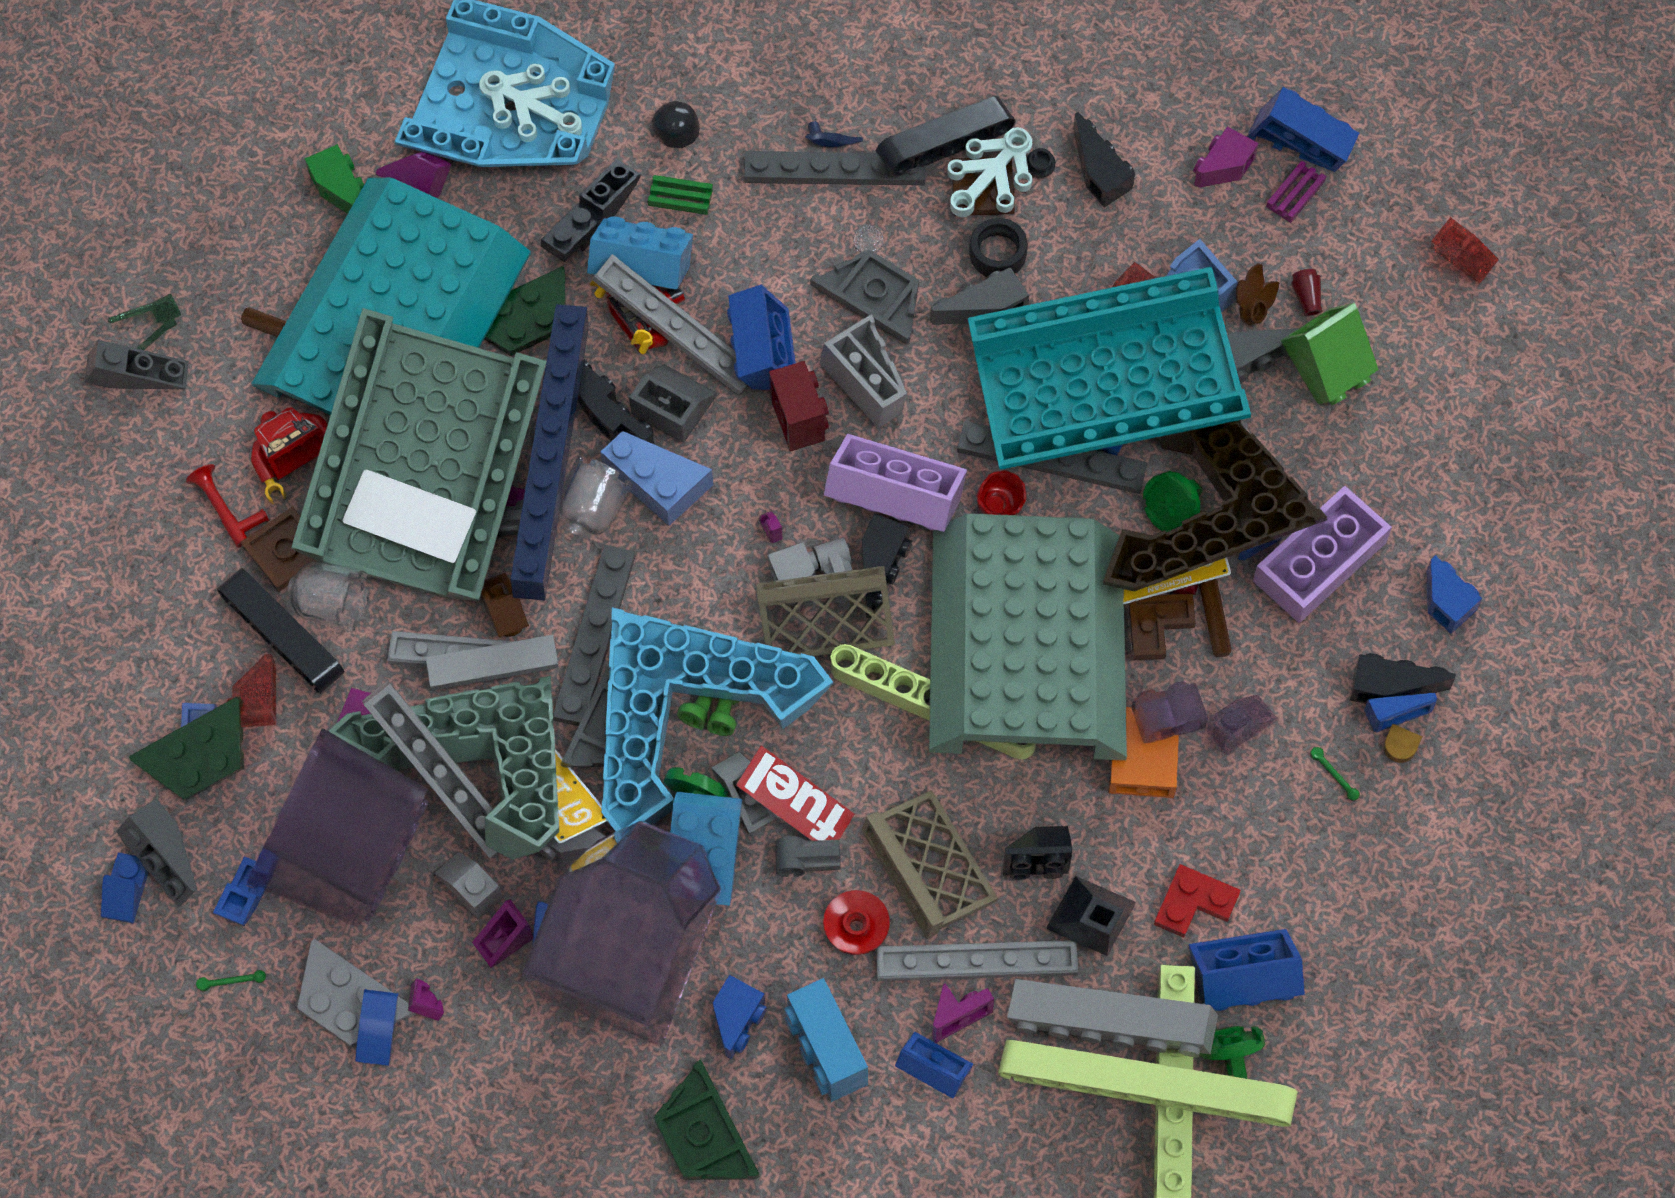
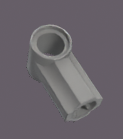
[813,537,859,603]

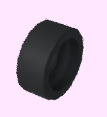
[969,218,1028,277]

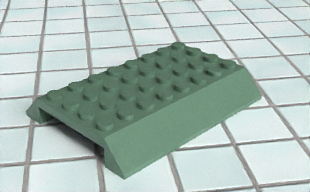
[291,308,547,601]
[929,514,1127,760]

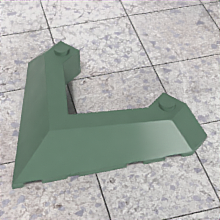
[327,676,559,860]

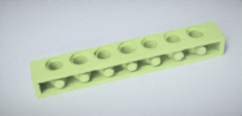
[1154,965,1195,1198]

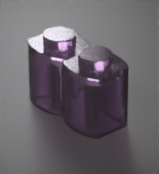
[1131,681,1208,743]

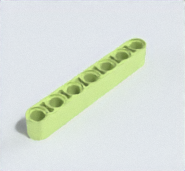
[830,644,1036,759]

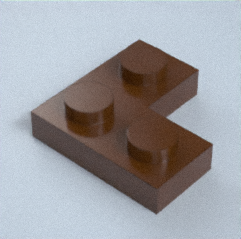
[1128,594,1196,660]

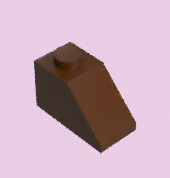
[480,573,529,637]

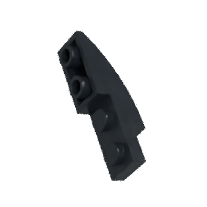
[541,159,641,262]
[577,359,655,445]

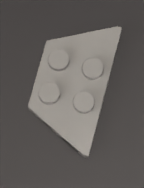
[297,939,416,1048]

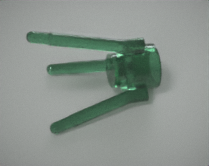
[108,294,181,350]

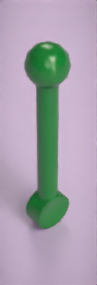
[1310,747,1360,801]
[196,970,266,991]

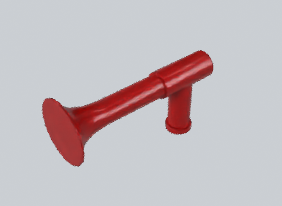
[186,464,269,548]

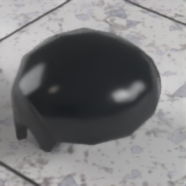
[652,101,700,148]

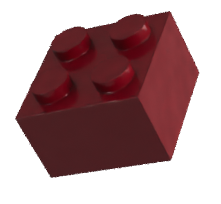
[769,361,829,452]

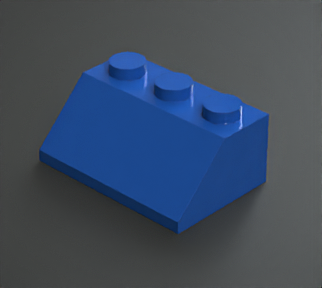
[727,284,796,390]
[1189,929,1305,1011]

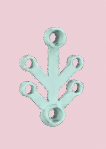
[479,64,582,142]
[947,127,1033,217]

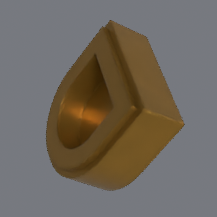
[1384,724,1423,763]

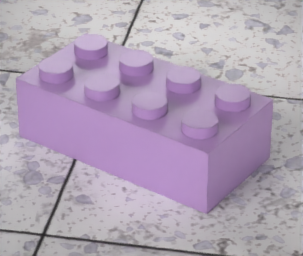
[824,434,967,532]
[1253,486,1392,623]

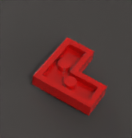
[1154,864,1241,938]

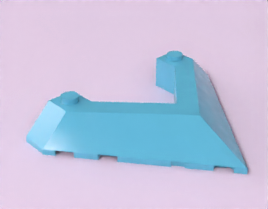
[601,607,833,840]

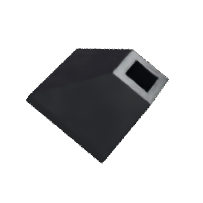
[1002,826,1072,880]
[1047,876,1136,956]

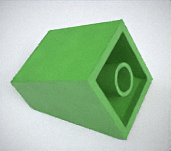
[1280,303,1379,405]

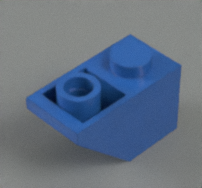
[1426,555,1482,634]
[712,975,767,1059]

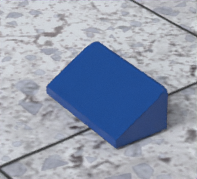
[895,1032,973,1099]

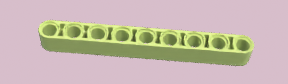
[998,1040,1298,1127]

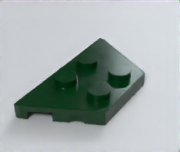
[484,266,566,356]
[129,696,244,800]
[654,1060,760,1180]

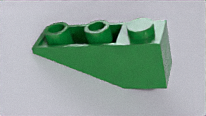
[304,144,364,214]

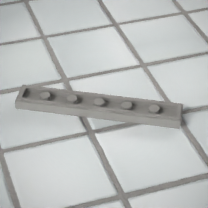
[592,254,747,395]
[876,940,1078,981]

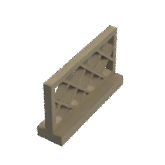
[757,566,895,656]
[862,790,998,939]

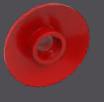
[823,890,890,955]

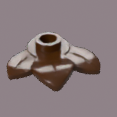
[1236,263,1280,325]

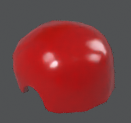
[976,470,1027,515]

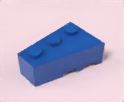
[1247,87,1360,172]

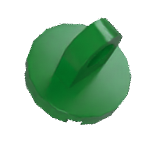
[1143,471,1203,533]
[663,767,729,821]
[1199,1026,1265,1079]

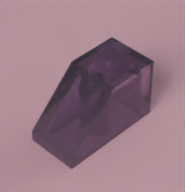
[1207,694,1278,756]

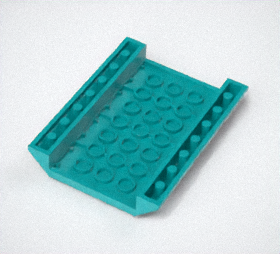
[251,177,531,415]
[968,267,1251,470]

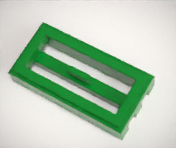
[648,175,713,215]

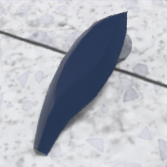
[805,121,863,147]

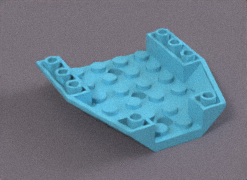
[395,0,615,167]

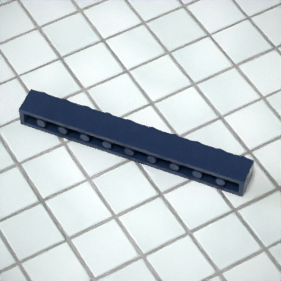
[510,304,589,601]

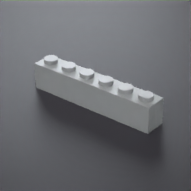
[362,680,497,858]
[1007,979,1218,1057]

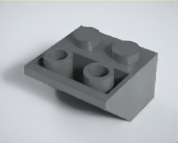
[629,364,717,443]

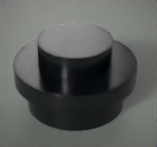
[1026,148,1056,178]

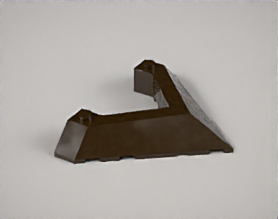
[1103,420,1327,592]

